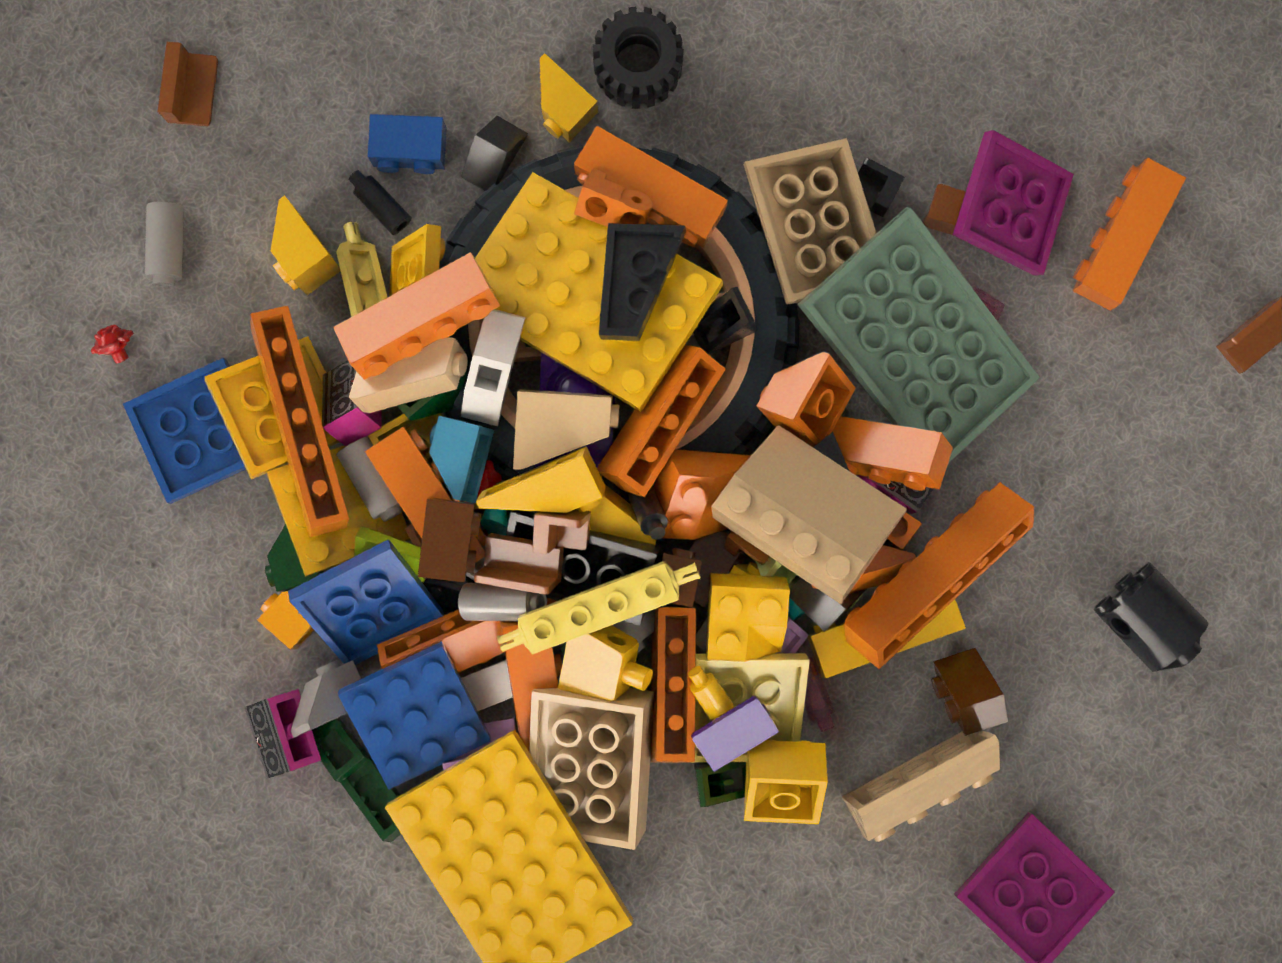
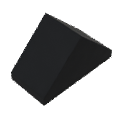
[461,116,528,191]
[693,287,757,355]
[788,575,867,632]

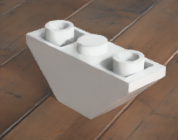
[461,309,525,426]

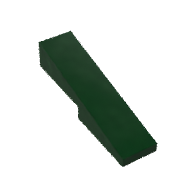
[312,718,401,842]

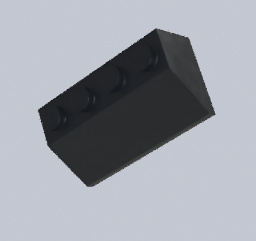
[506,510,667,626]

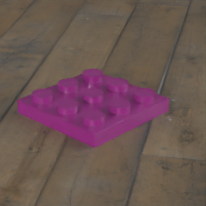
[953,130,1074,276]
[954,812,1115,963]

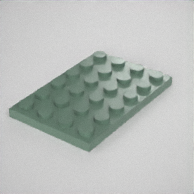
[798,207,1040,463]

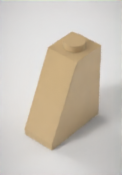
[349,337,468,413]
[513,389,620,470]

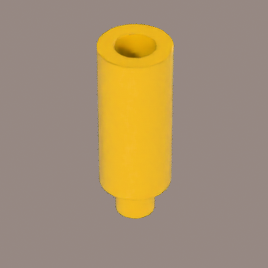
[688,666,735,721]

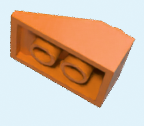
[654,449,751,540]

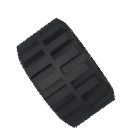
[593,6,684,109]

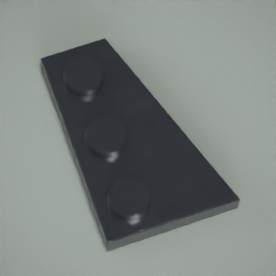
[599,223,686,341]

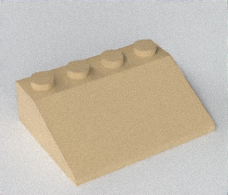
[743,138,876,304]
[712,425,907,604]
[529,688,654,850]
[842,730,1000,842]

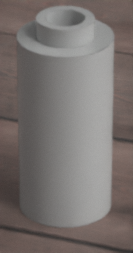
[144,202,184,287]
[336,436,403,522]
[458,583,547,622]

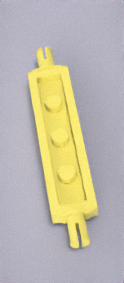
[336,222,388,317]
[497,561,700,654]

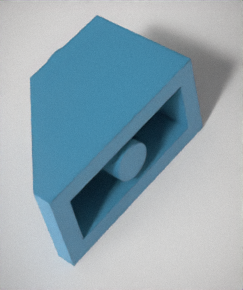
[429,416,494,503]

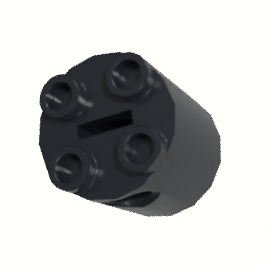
[1093,562,1209,672]

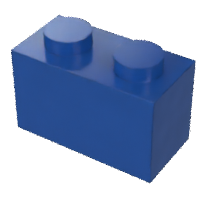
[368,114,447,174]

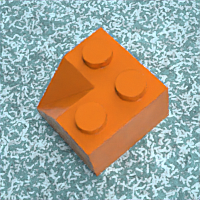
[756,352,856,447]

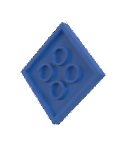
[123,358,246,504]
[288,539,444,665]
[338,641,491,789]

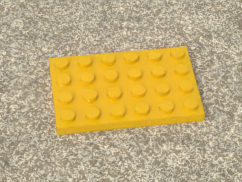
[475,172,724,412]
[385,729,633,963]

